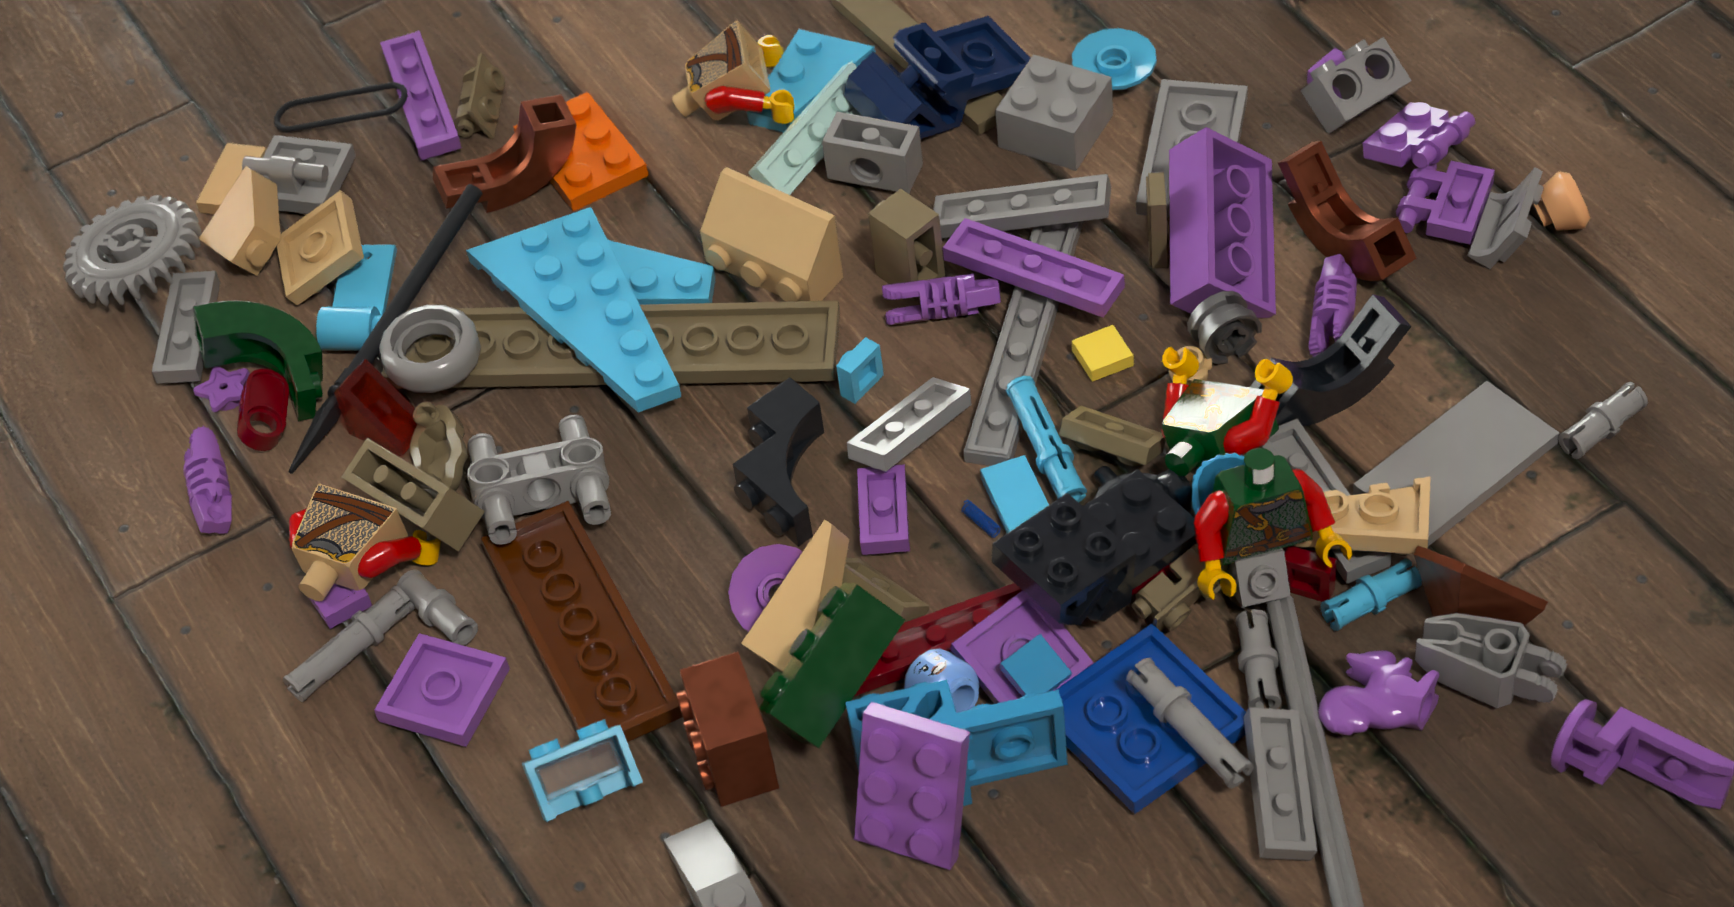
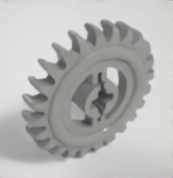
[63,195,202,306]

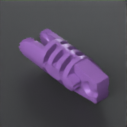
[1308,254,1357,357]
[882,274,1001,325]
[183,426,232,534]

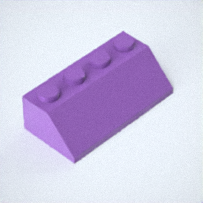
[1169,127,1276,318]

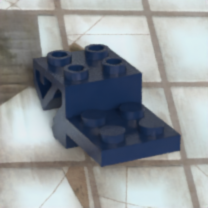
[844,15,1031,139]

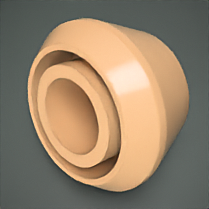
[1534,171,1591,231]

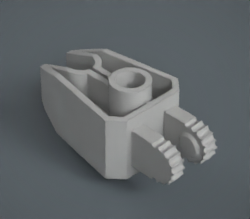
[1415,613,1567,708]

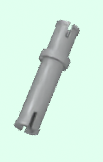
[282,586,415,702]
[1126,658,1254,788]

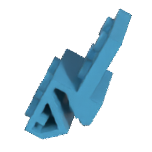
[846,679,1068,806]

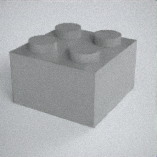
[995,54,1113,171]

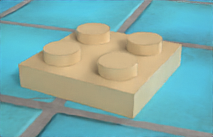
[277,190,364,306]

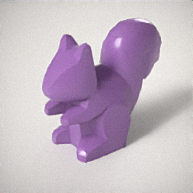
[1318,650,1439,736]

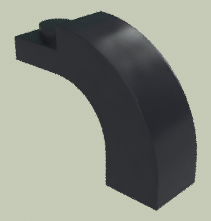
[1250,294,1412,426]

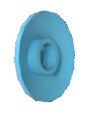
[1072,28,1156,90]

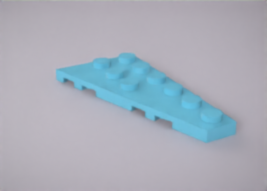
[466,207,682,413]

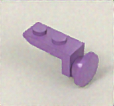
[1551,699,1734,809]

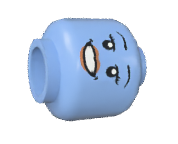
[904,649,980,712]

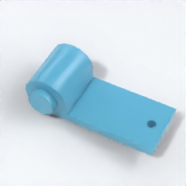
[316,245,397,351]

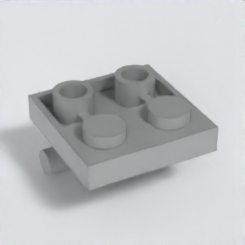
[242,135,356,214]

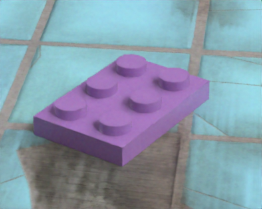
[854,702,970,870]

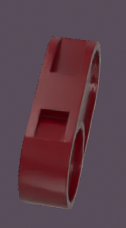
[237,368,289,451]

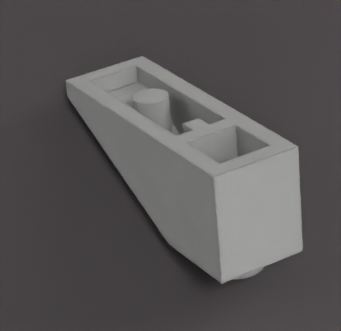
[663,819,763,907]

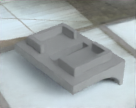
[1467,167,1544,269]

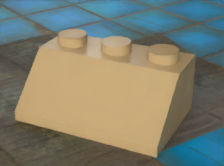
[700,167,843,302]

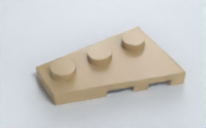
[1292,476,1431,554]

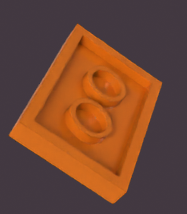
[513,92,649,212]

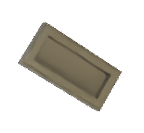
[1146,172,1168,269]

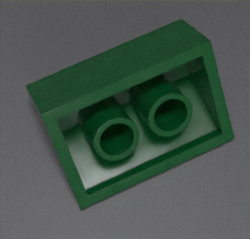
[759,582,906,748]

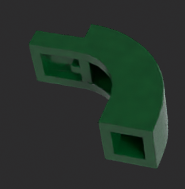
[193,301,323,421]

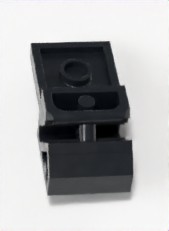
[992,469,1197,625]

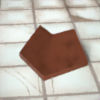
[1414,545,1548,626]

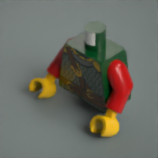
[1161,347,1293,477]
[1194,448,1352,600]

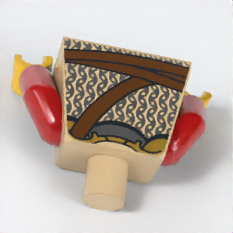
[672,21,795,124]
[289,484,441,601]

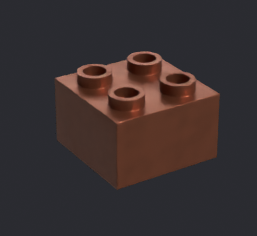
[676,652,779,807]

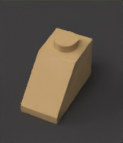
[199,166,281,276]

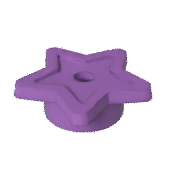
[194,366,250,412]

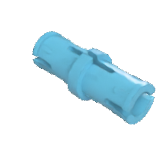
[1320,558,1422,631]

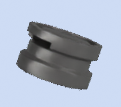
[1187,291,1262,364]

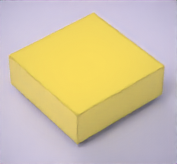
[1071,325,1134,382]

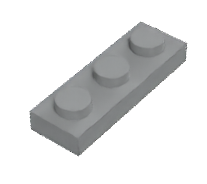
[152,271,220,384]
[847,377,971,472]
[1243,707,1317,861]

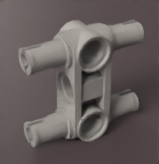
[467,414,611,545]

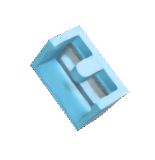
[522,719,643,822]

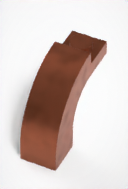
[433,94,576,213]
[1278,141,1417,281]

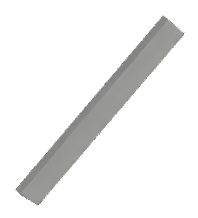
[964,221,1084,466]

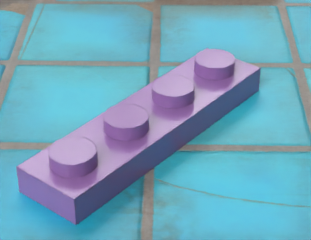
[380,31,462,160]
[943,218,1125,318]

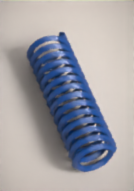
[962,500,1001,538]

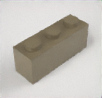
[342,438,485,551]

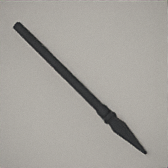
[288,184,483,474]

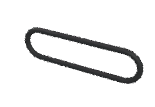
[274,82,408,132]

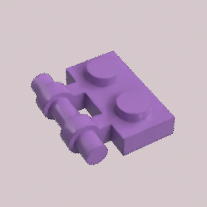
[1363,102,1475,169]
[1396,161,1495,244]

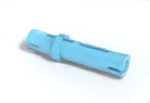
[1005,376,1087,502]

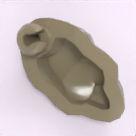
[410,401,468,491]

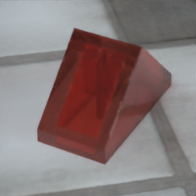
[334,359,417,457]

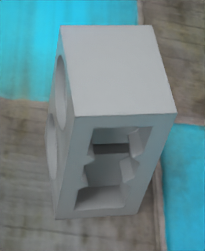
[1300,37,1412,134]

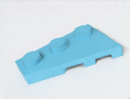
[747,29,875,132]
[608,240,716,305]

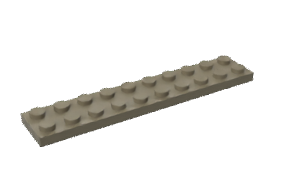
[381,300,840,389]

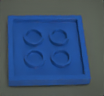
[1056,624,1246,814]

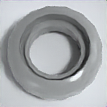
[379,305,481,393]

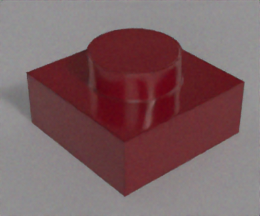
[1285,546,1336,602]

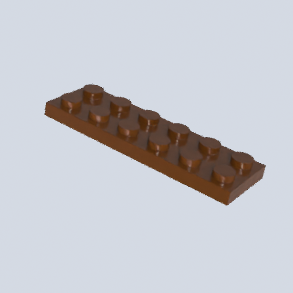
[481,501,683,758]

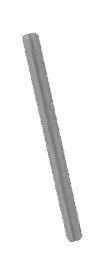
[1266,596,1364,907]

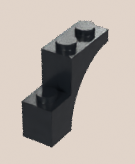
[733,378,824,547]

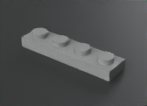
[933,174,1111,238]
[1259,419,1391,584]

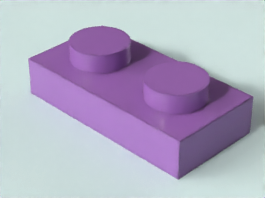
[857,464,910,555]

